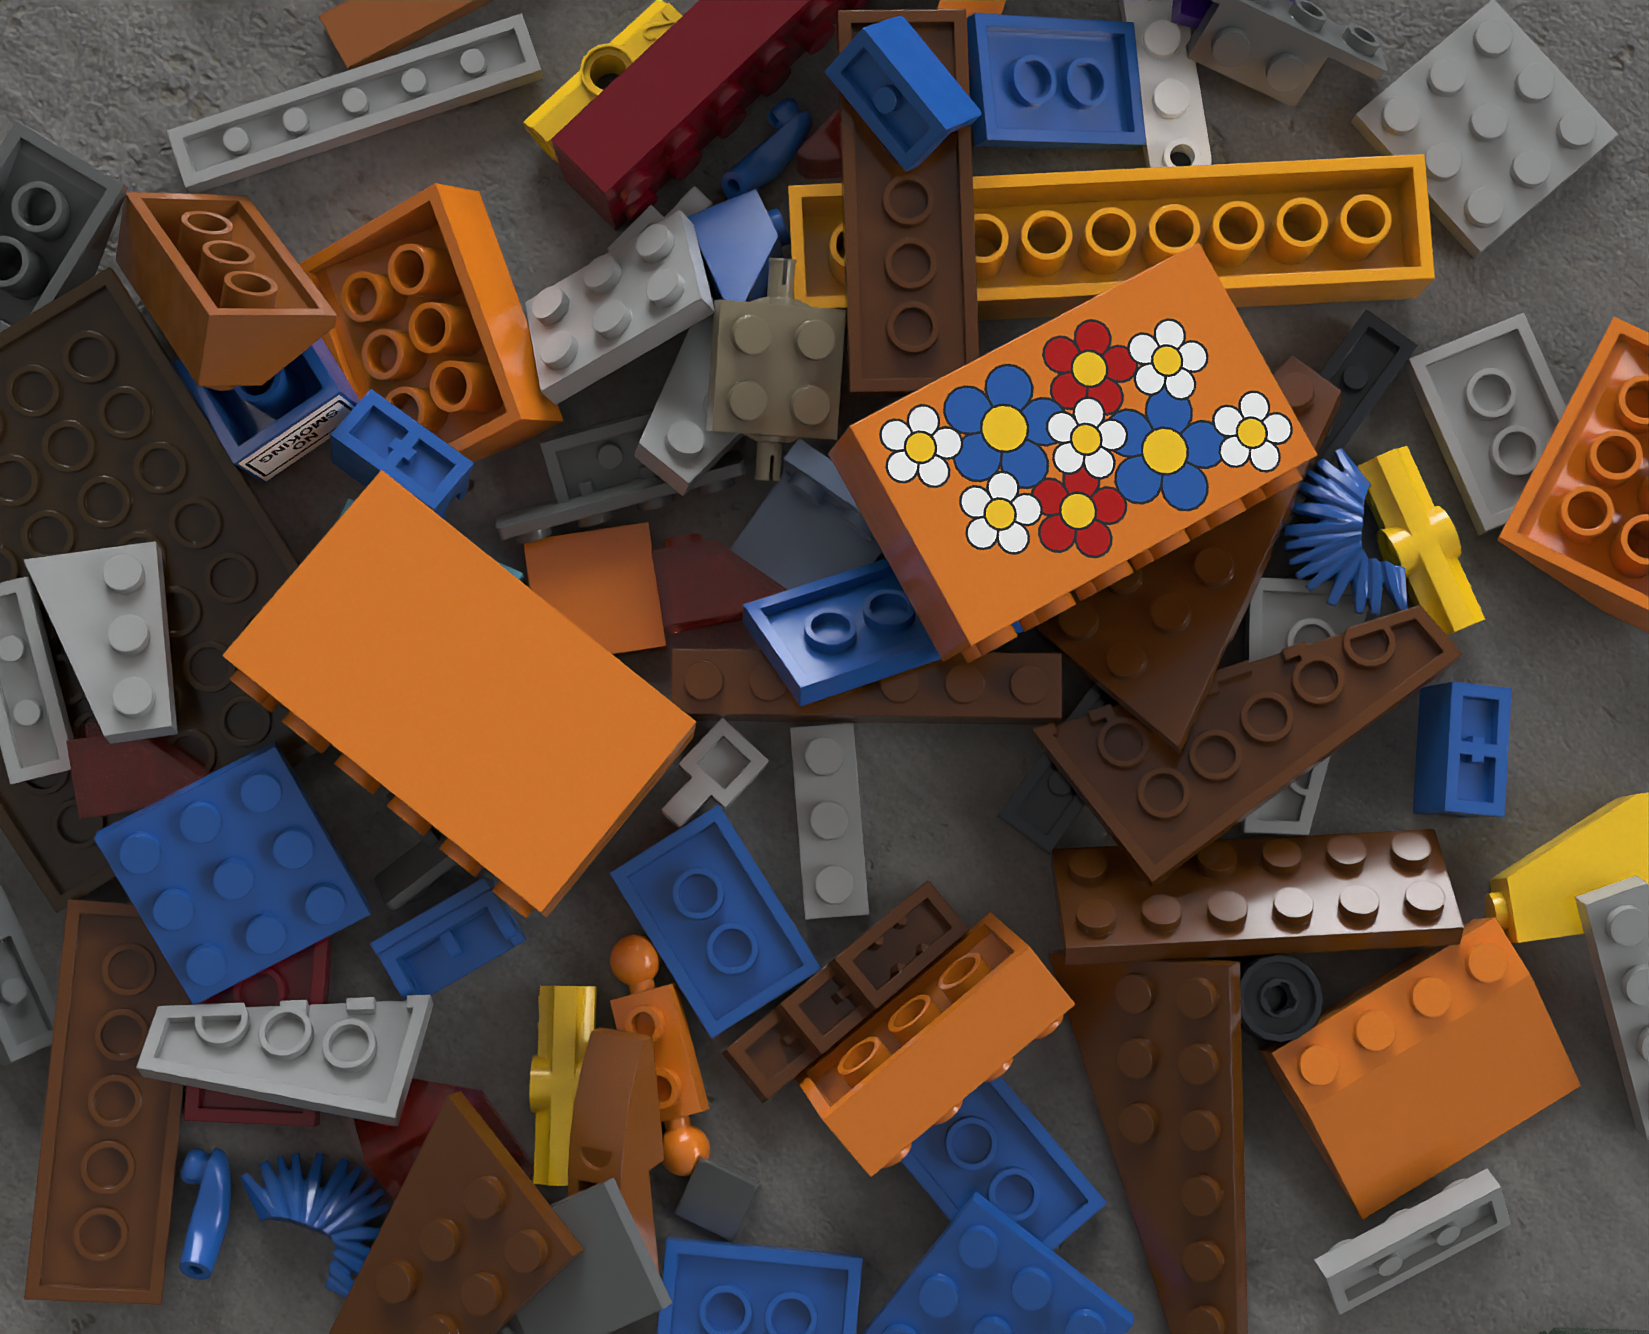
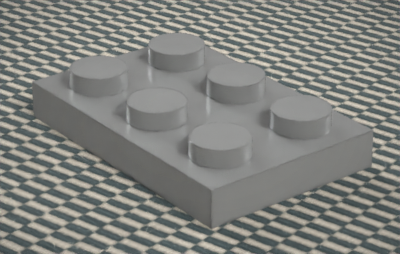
[525,210,715,405]
[1403,313,1566,536]

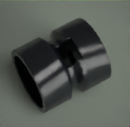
[1240,955,1323,1042]

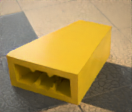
[1484,792,1649,943]

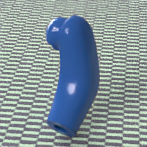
[721,98,813,199]
[179,1148,232,1280]

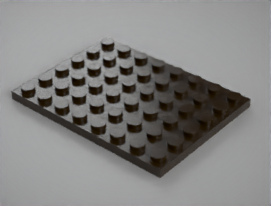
[0,267,318,913]

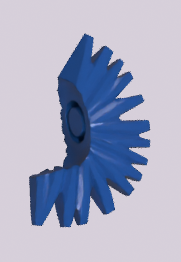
[1284,448,1407,615]
[240,1153,390,1299]

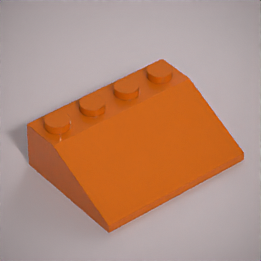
[299,183,564,462]
[1497,317,1649,634]
[1258,918,1581,1220]

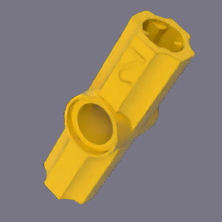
[523,0,682,163]
[1357,446,1485,636]
[529,985,597,1186]

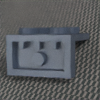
[729,438,883,592]

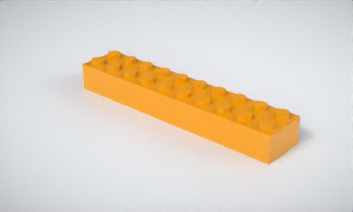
[788,154,1435,327]

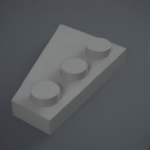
[634,298,742,496]
[24,541,178,744]

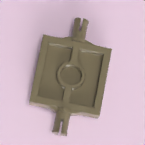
[706,258,846,481]

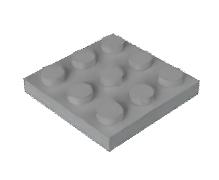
[1351,0,1619,259]

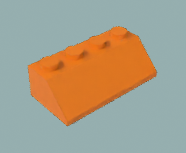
[794,912,1075,1177]

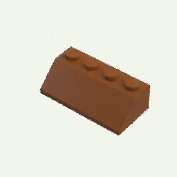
[115,192,337,391]

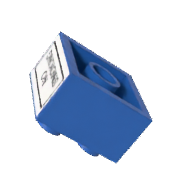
[173,338,360,483]

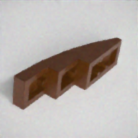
[722,880,969,1103]

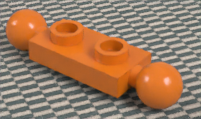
[610,934,710,1176]

